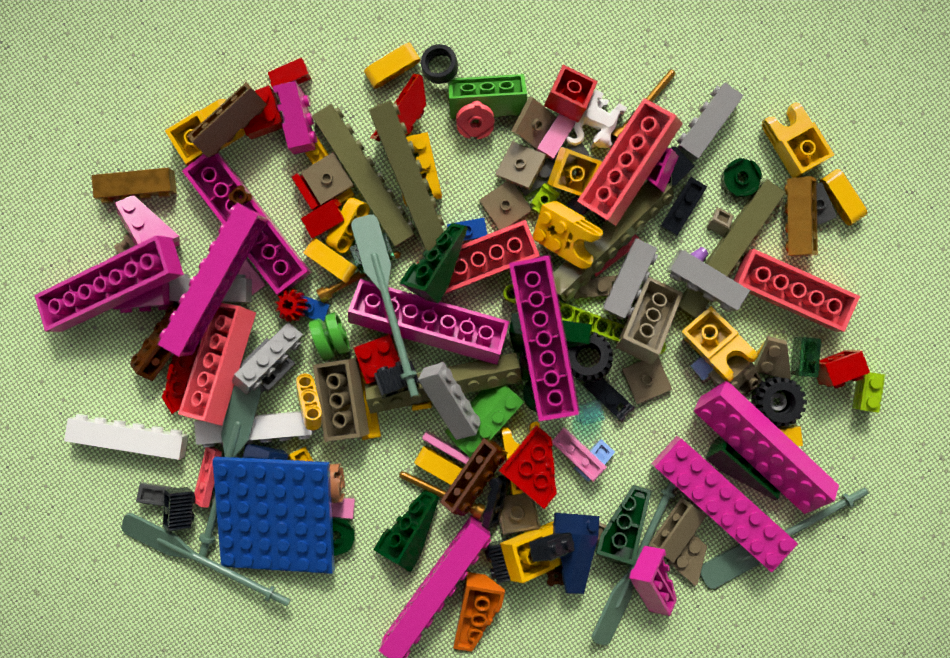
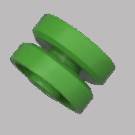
[309,312,351,361]

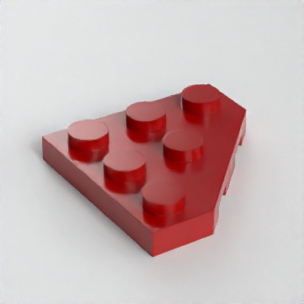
[162,344,200,414]
[499,425,557,509]

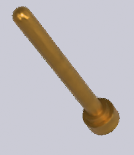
[611,70,675,142]
[316,251,401,303]
[399,471,485,520]

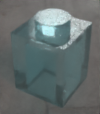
[575,400,605,426]

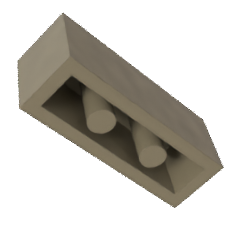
[649,497,707,562]

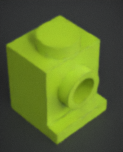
[530,183,560,214]

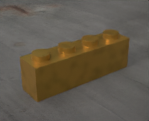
[91,168,177,203]
[785,176,818,257]

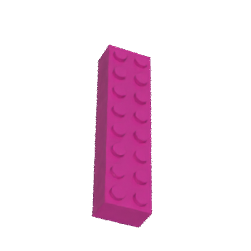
[182,152,312,295]
[158,203,268,356]
[34,235,184,332]
[509,255,580,421]
[348,279,509,365]
[694,380,839,514]
[651,435,798,572]
[378,515,491,658]

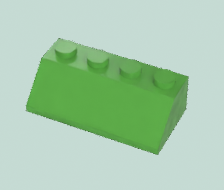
[448,74,527,119]
[445,385,524,457]

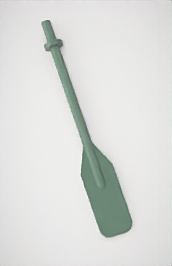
[351,215,419,397]
[199,386,261,557]
[591,481,676,645]
[700,487,869,589]
[121,513,291,607]

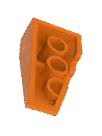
[453,572,505,652]

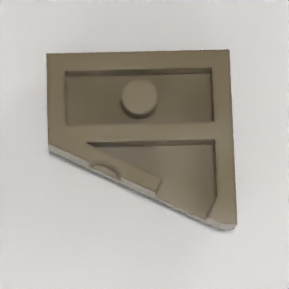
[754,336,791,380]
[666,535,707,586]

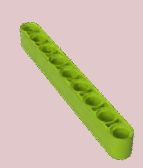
[503,284,666,355]

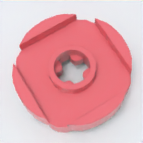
[456,101,495,139]

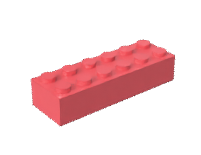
[577,98,683,226]
[417,220,540,295]
[734,249,860,332]
[178,303,256,426]

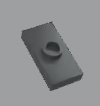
[816,182,837,225]
[136,482,177,506]

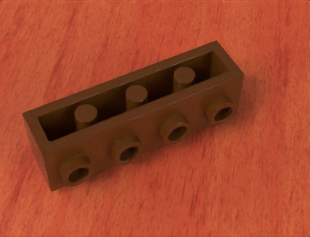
[188,82,267,158]
[130,302,180,382]
[440,438,508,516]

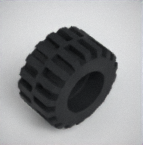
[568,332,613,383]
[751,377,807,427]

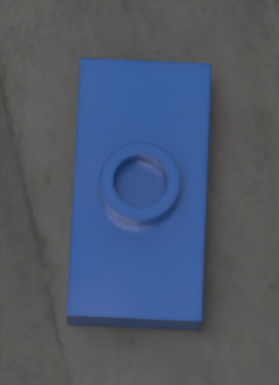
[447,217,488,241]
[291,296,330,322]

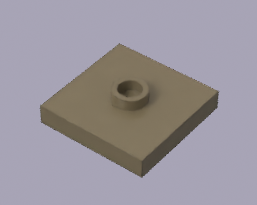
[511,97,557,150]
[495,141,547,190]
[301,152,354,205]
[479,181,532,230]
[622,356,672,404]
[500,493,541,535]

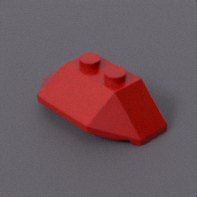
[370,74,426,142]

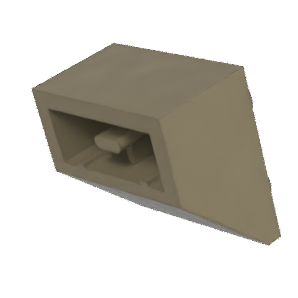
[708,356,762,397]

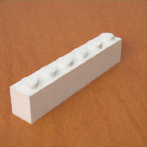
[194,411,315,447]
[64,414,188,460]

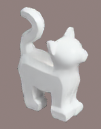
[566,89,627,149]

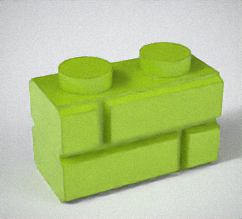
[852,372,885,413]

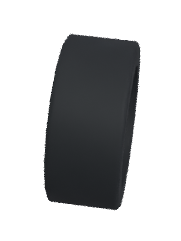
[420,44,458,84]

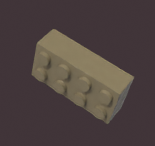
[616,276,683,365]
[313,358,369,442]

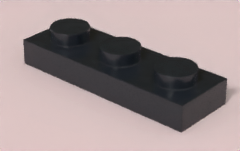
[660,177,707,236]

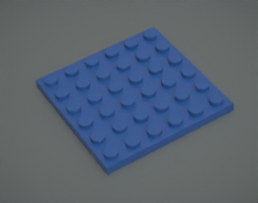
[212,457,335,574]

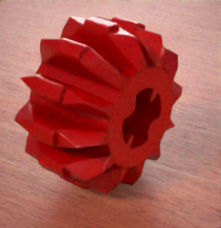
[274,289,309,322]

